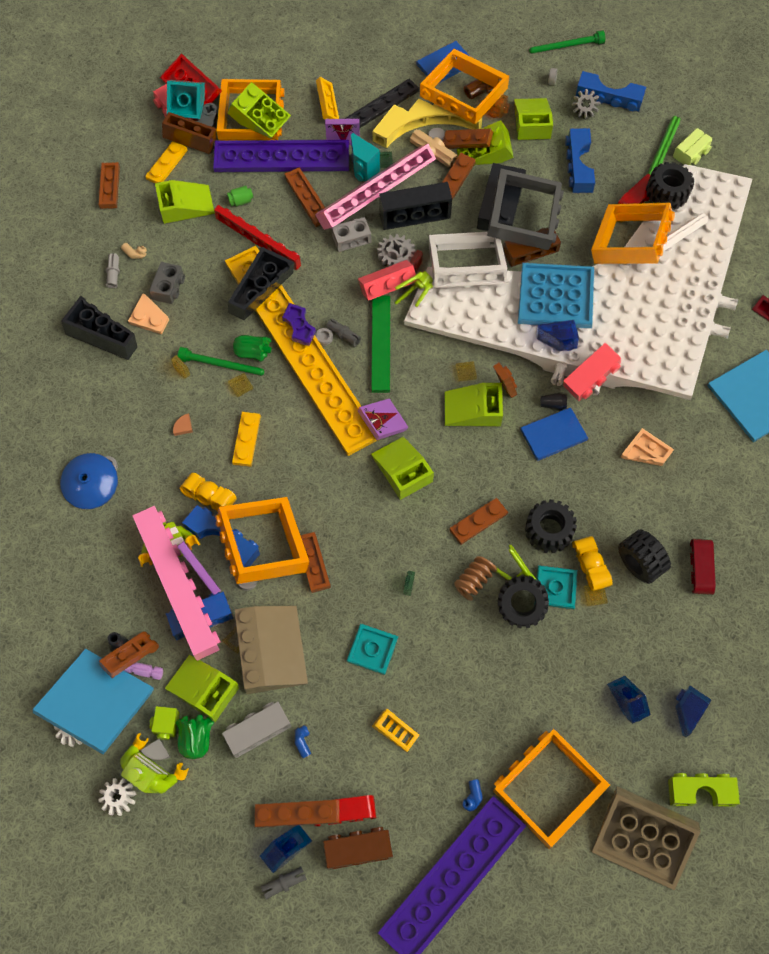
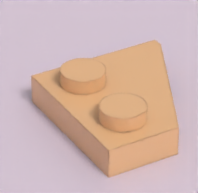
[128,294,169,335]
[621,428,674,466]

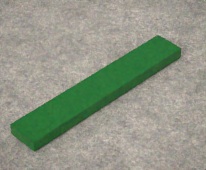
[372,295,390,393]

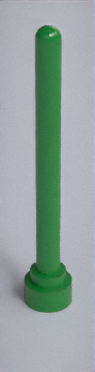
[529,30,606,54]
[177,347,265,376]

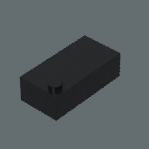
[477,163,526,231]
[379,182,453,230]

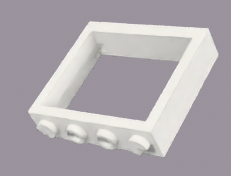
[429,232,507,288]

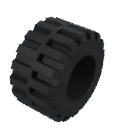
[646,162,694,209]
[525,499,577,553]
[618,529,671,584]
[497,575,549,628]

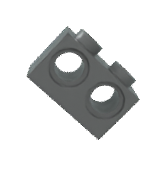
[149,262,185,304]

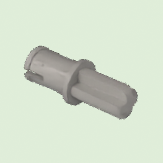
[105,253,120,288]

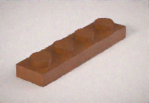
[285,167,325,227]
[255,800,339,827]

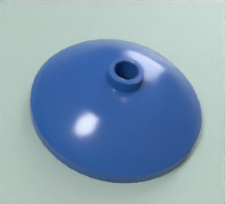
[60,453,118,509]

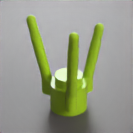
[395,271,433,307]
[496,544,537,580]

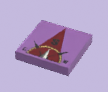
[325,119,360,145]
[358,399,408,440]

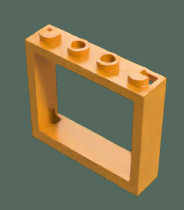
[420,49,509,124]
[217,79,285,141]
[591,203,675,264]
[215,497,309,584]
[493,729,610,849]

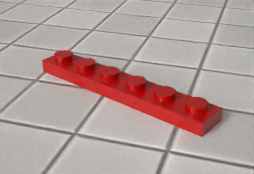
[214,205,301,270]

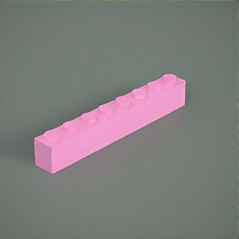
[315,144,436,230]
[132,506,220,661]

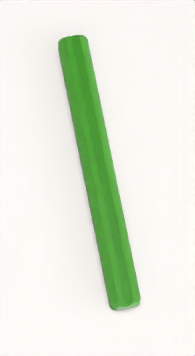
[648,116,681,175]

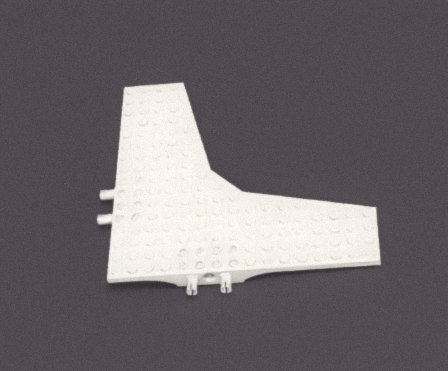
[404,164,752,400]

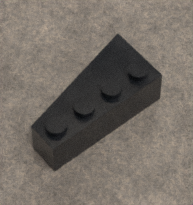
[228,247,294,320]
[61,296,137,360]

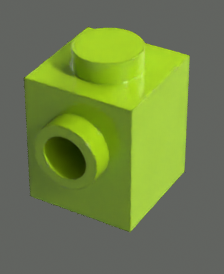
[150,706,180,740]

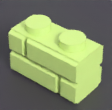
[673,128,712,165]

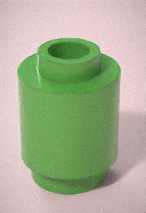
[227,185,253,207]

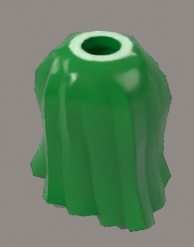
[233,335,272,362]
[176,715,214,759]

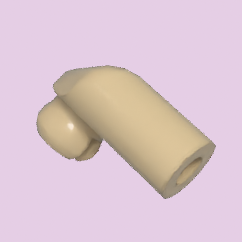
[121,243,147,259]

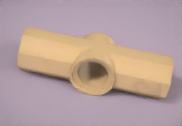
[410,129,458,168]

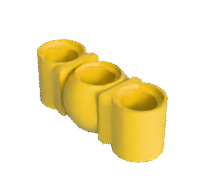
[179,473,237,512]
[572,536,613,591]

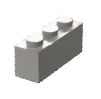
[222,702,291,758]

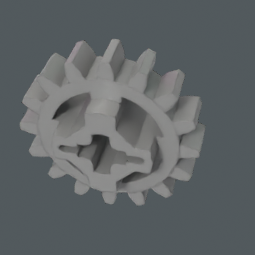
[377,234,415,267]

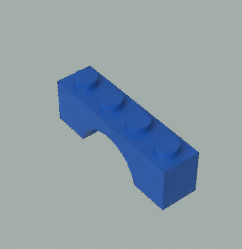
[576,71,646,112]
[565,128,595,193]
[182,505,260,567]

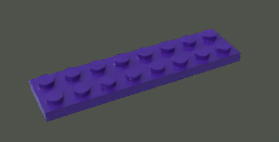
[213,140,349,172]
[378,796,526,954]

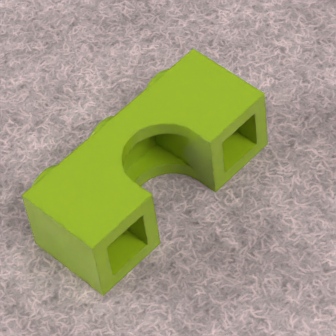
[668,773,740,807]

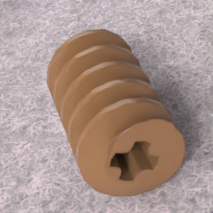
[454,556,497,601]

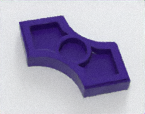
[282,303,316,346]

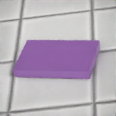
[178,541,221,595]

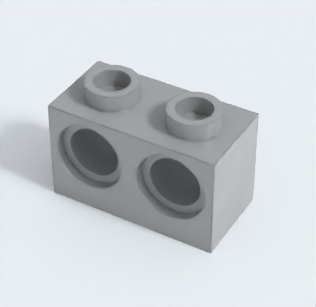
[332,217,372,252]

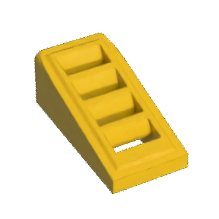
[372,709,419,752]

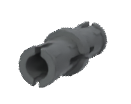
[326,318,361,347]
[261,866,307,900]

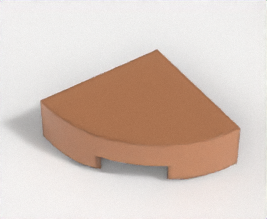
[173,413,193,436]

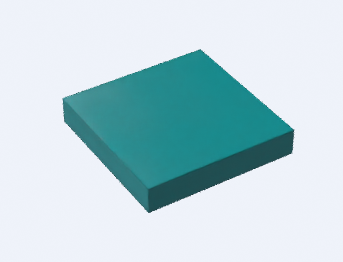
[534,565,578,609]
[347,623,398,675]

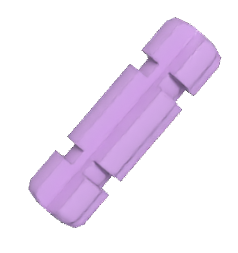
[124,662,163,680]

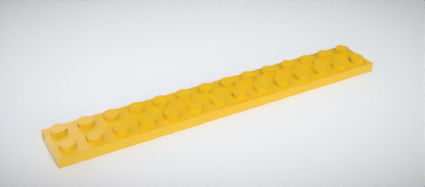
[225,246,380,456]

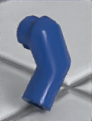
[295,725,311,758]
[463,779,483,812]

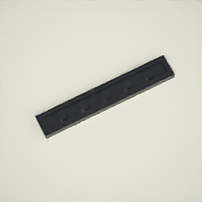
[344,78,420,128]

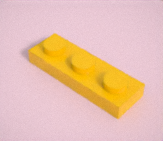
[316,77,339,119]
[145,141,188,183]
[232,412,261,467]

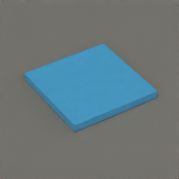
[518,263,594,329]
[707,350,769,442]
[33,649,154,754]

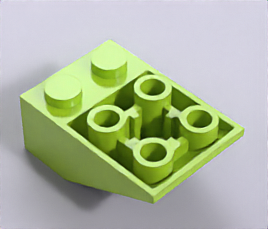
[227,82,291,138]
[514,98,553,140]
[457,120,514,165]
[155,180,215,224]
[444,383,503,426]
[371,436,434,500]
[165,655,239,722]

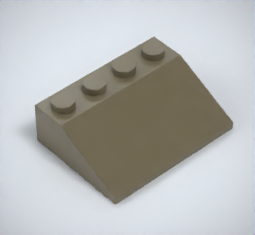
[235,606,308,694]
[592,786,701,890]

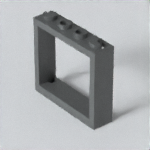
[487,169,564,250]

